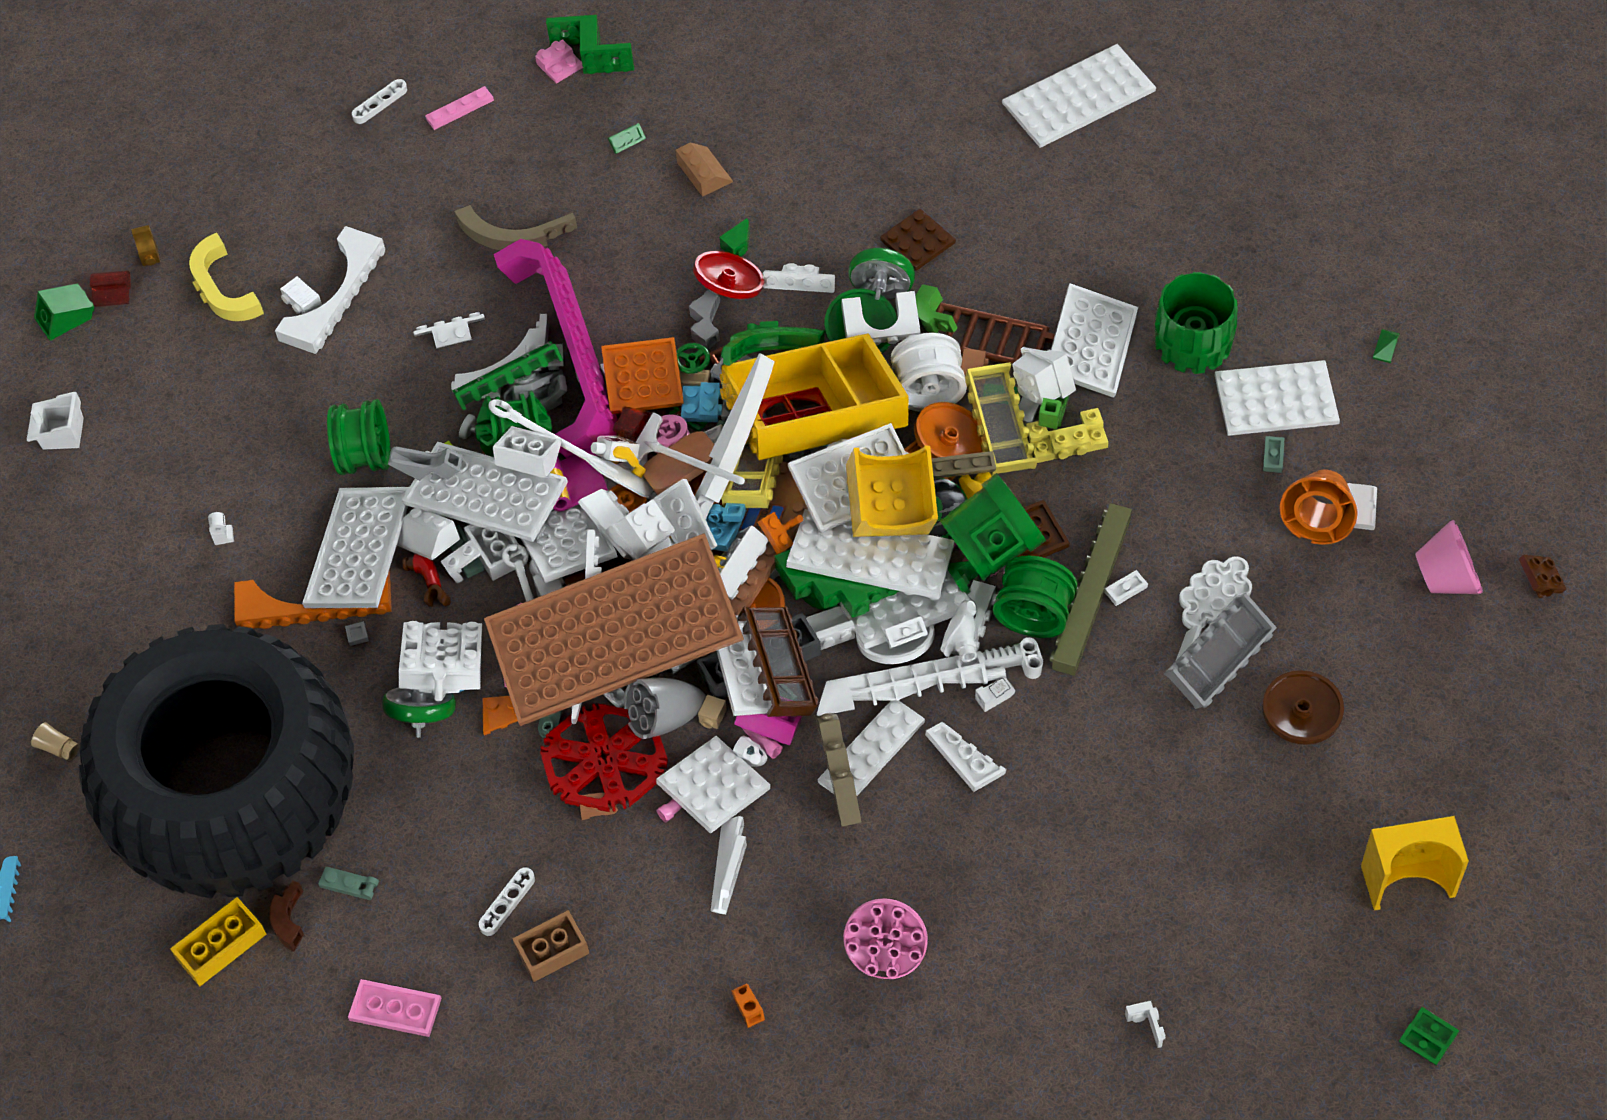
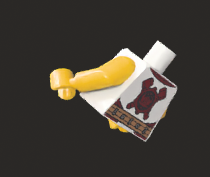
[591,436,646,478]

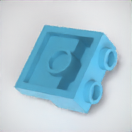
[681,382,722,422]

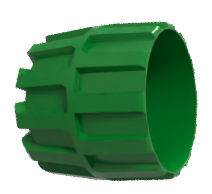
[1155,272,1238,374]

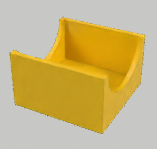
[846,446,938,537]
[1361,816,1469,910]

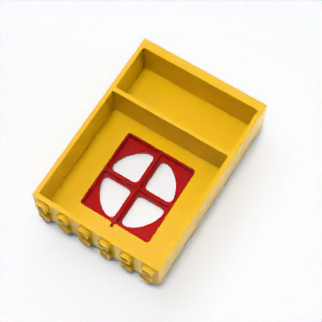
[719,333,909,460]

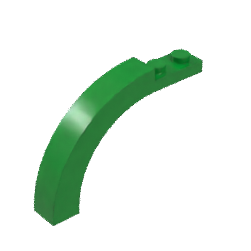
[721,327,825,366]

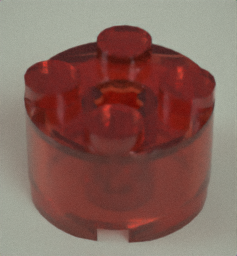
[613,406,652,443]

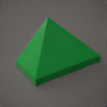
[1373,329,1400,363]

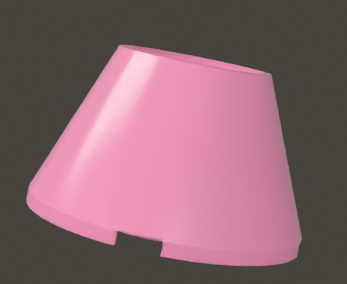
[1415,520,1483,594]

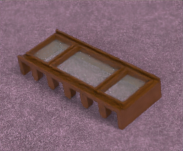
[737,606,818,717]

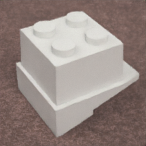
[1012,347,1076,405]
[27,392,84,449]
[605,499,675,560]

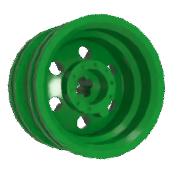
[327,399,391,475]

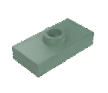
[1263,436,1285,473]

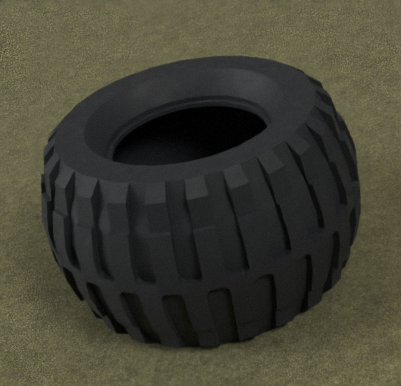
[79,624,354,898]

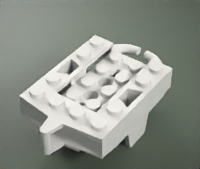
[399,621,482,701]

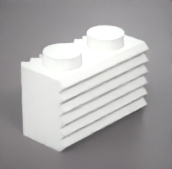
[280,276,322,314]

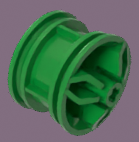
[475,391,552,457]

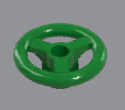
[676,343,710,374]

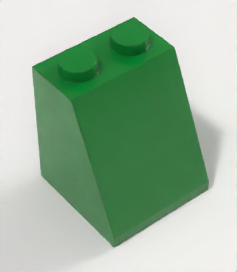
[34,283,94,341]

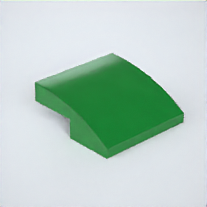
[1399,1007,1459,1066]

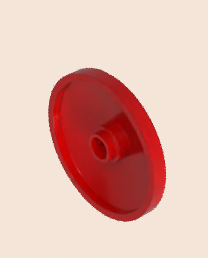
[693,251,764,299]

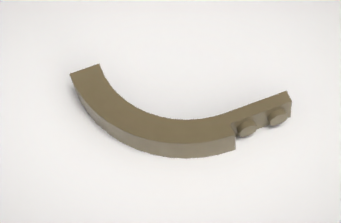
[454,205,577,250]

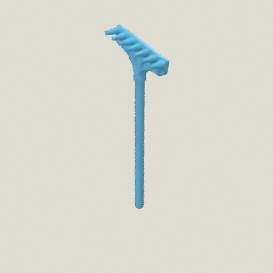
[0,856,21,922]

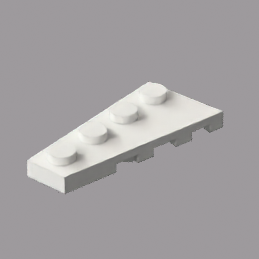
[925,722,1006,792]

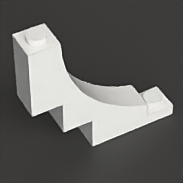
[451,314,549,399]

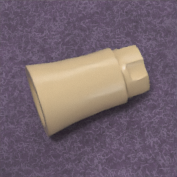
[31,722,79,761]

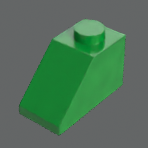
[719,218,750,256]

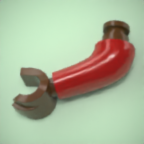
[403,553,451,607]

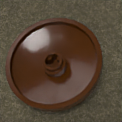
[1262,670,1344,745]

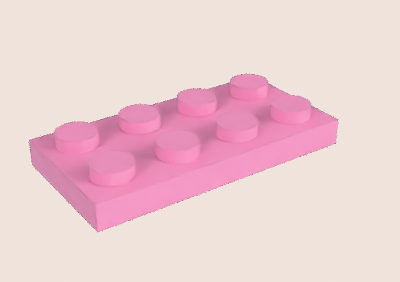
[348,979,442,1037]

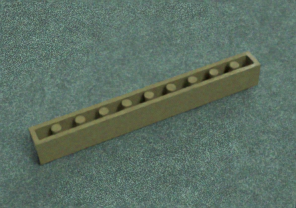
[1050,503,1132,676]

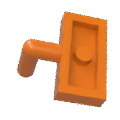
[757,512,803,554]

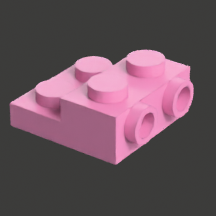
[535,39,583,84]

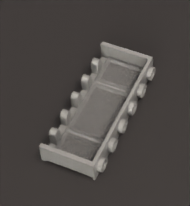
[1164,593,1277,709]

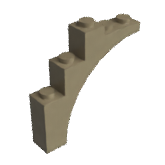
[814,713,861,826]

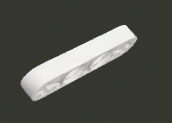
[352,79,407,124]
[479,868,535,936]

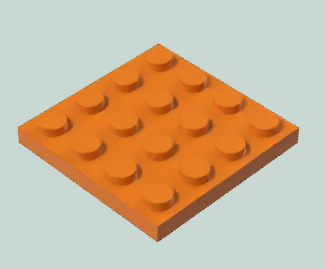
[601,337,684,414]

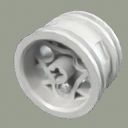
[891,333,967,412]

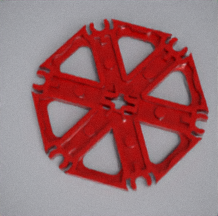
[540,703,668,812]

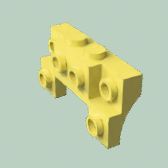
[1026,408,1108,463]

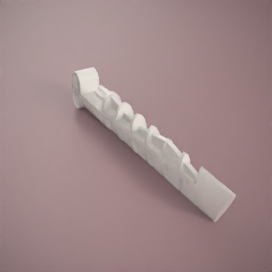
[817,638,1043,716]

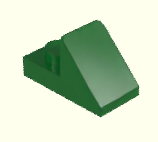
[948,561,978,594]

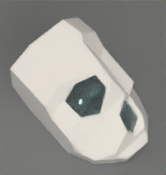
[733,736,767,767]

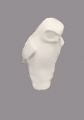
[940,600,977,661]

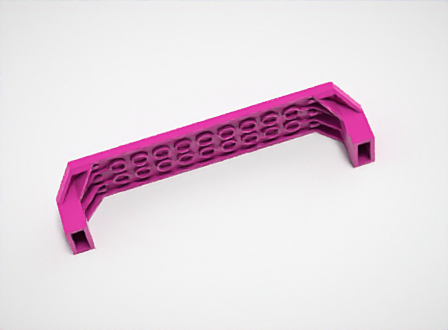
[494,239,623,458]

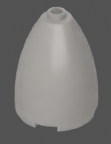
[624,678,706,739]

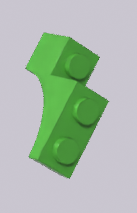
[1039,395,1069,429]

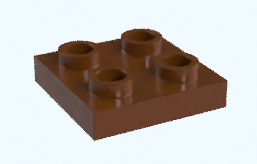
[1519,555,1566,598]

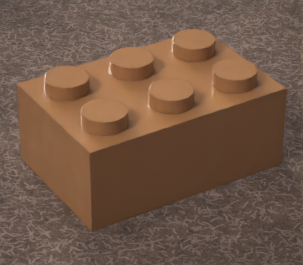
[513,910,590,982]

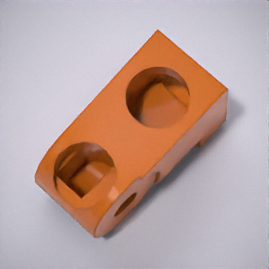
[731,983,765,1028]

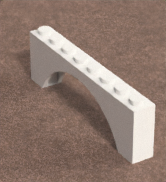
[275,226,385,354]

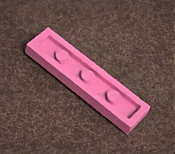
[425,86,494,130]

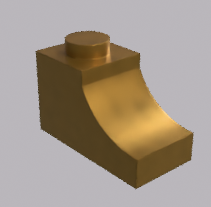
[131,225,160,266]

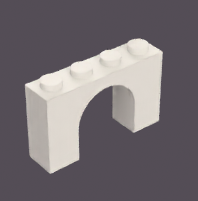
[841,291,921,345]

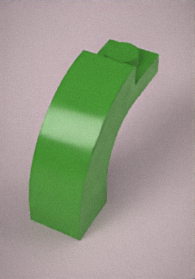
[915,285,958,333]

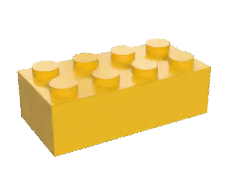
[170,897,267,987]

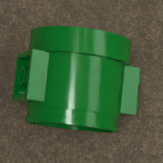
[939,473,1046,581]

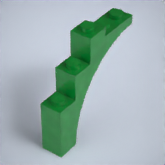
[774,549,900,618]

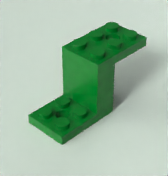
[546,15,634,74]

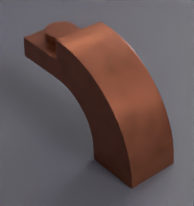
[270,880,304,952]

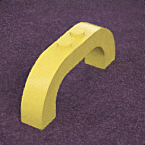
[189,233,264,321]

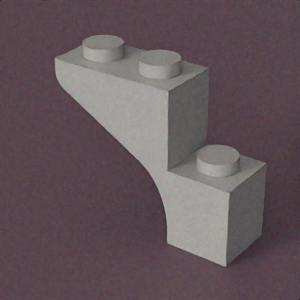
[689,290,720,349]
[388,447,463,481]

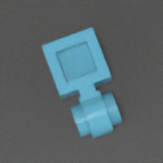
[708,503,746,523]

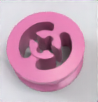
[654,415,690,454]

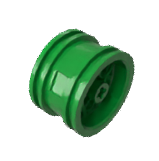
[993,555,1078,638]

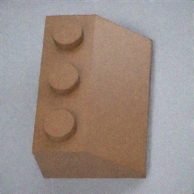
[675,143,733,197]

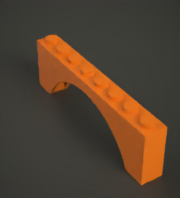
[234,571,392,629]

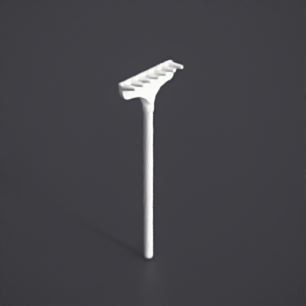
[622,413,745,485]

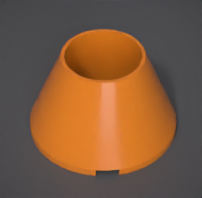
[1280,470,1358,545]

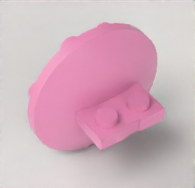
[844,899,928,979]

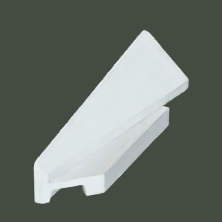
[711,816,747,915]

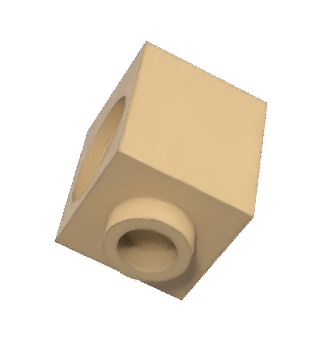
[698,694,727,729]

